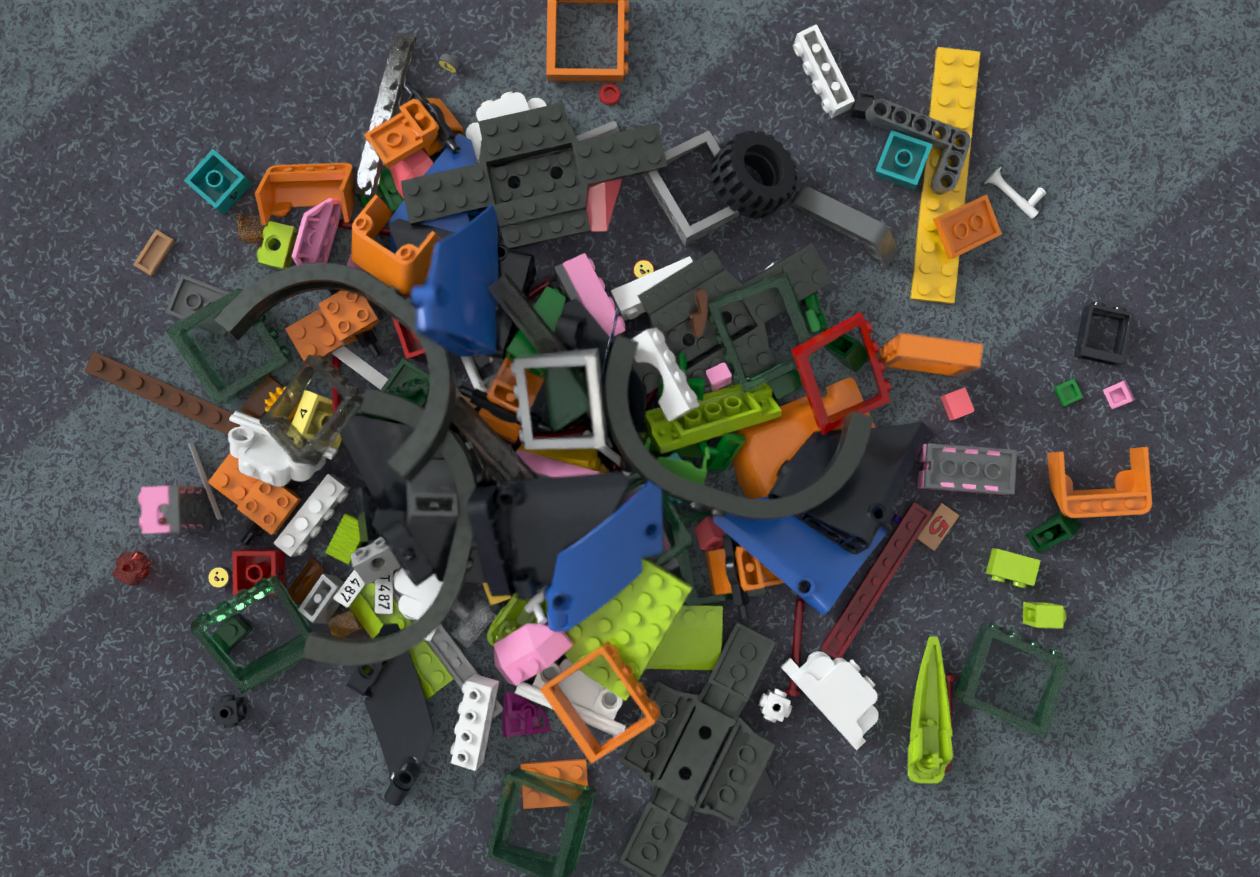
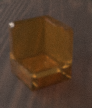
[236,213,264,243]
[327,610,363,638]

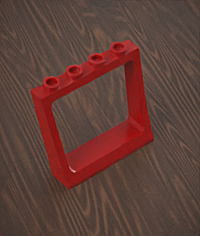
[791,312,891,435]

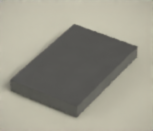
[165,274,238,337]

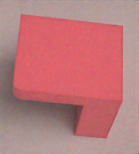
[940,387,974,421]
[695,516,725,551]

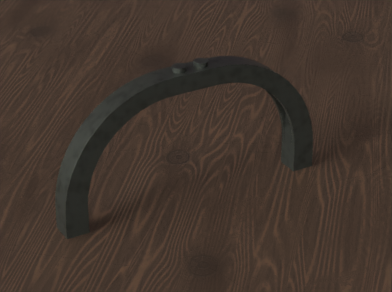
[214,263,456,483]
[603,335,874,521]
[303,389,478,665]

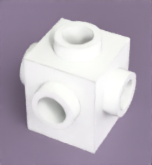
[758,688,792,723]

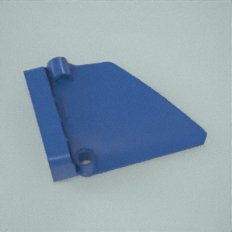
[713,496,887,615]

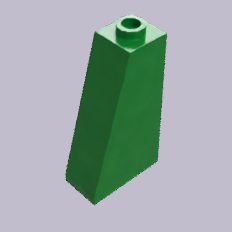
[505,286,566,379]

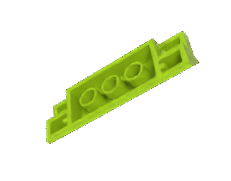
[645,377,782,454]
[349,581,454,700]

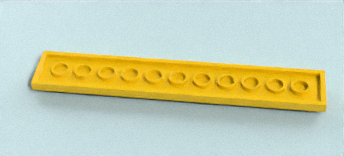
[910,47,980,304]

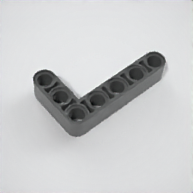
[865,99,971,195]
[791,186,898,269]

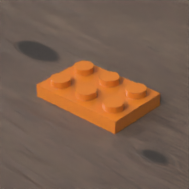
[933,194,1002,259]
[521,759,589,809]

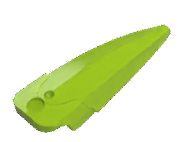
[487,588,546,647]
[908,636,953,783]

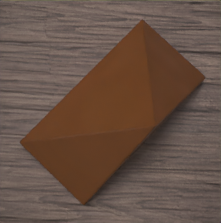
[287,557,324,604]

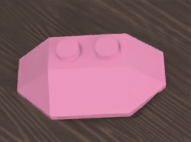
[292,198,342,265]
[494,623,573,686]

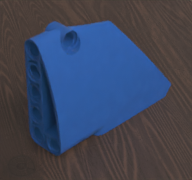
[412,205,499,357]

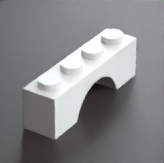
[632,328,699,421]

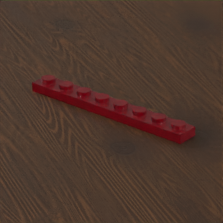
[820,502,932,659]

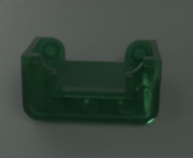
[544,366,591,432]

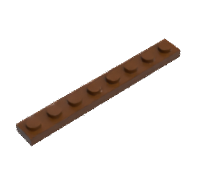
[84,351,241,435]

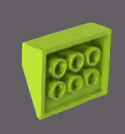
[646,604,723,670]

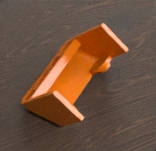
[255,163,354,225]
[351,195,441,298]
[1047,447,1152,518]

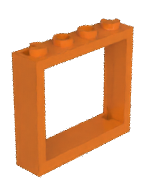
[546,0,629,82]
[878,333,983,377]
[540,640,660,763]

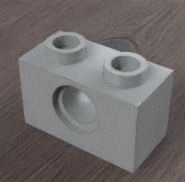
[351,537,401,585]
[298,574,344,624]

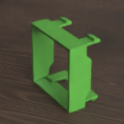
[644,427,710,485]

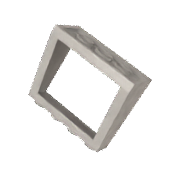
[642,131,739,247]
[511,349,608,449]

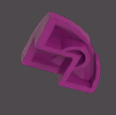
[502,692,550,737]

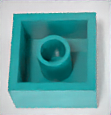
[874,130,933,190]
[184,149,253,215]

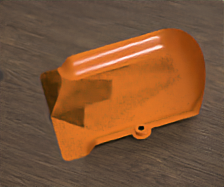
[733,378,876,499]

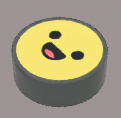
[438,54,460,73]
[208,566,231,588]

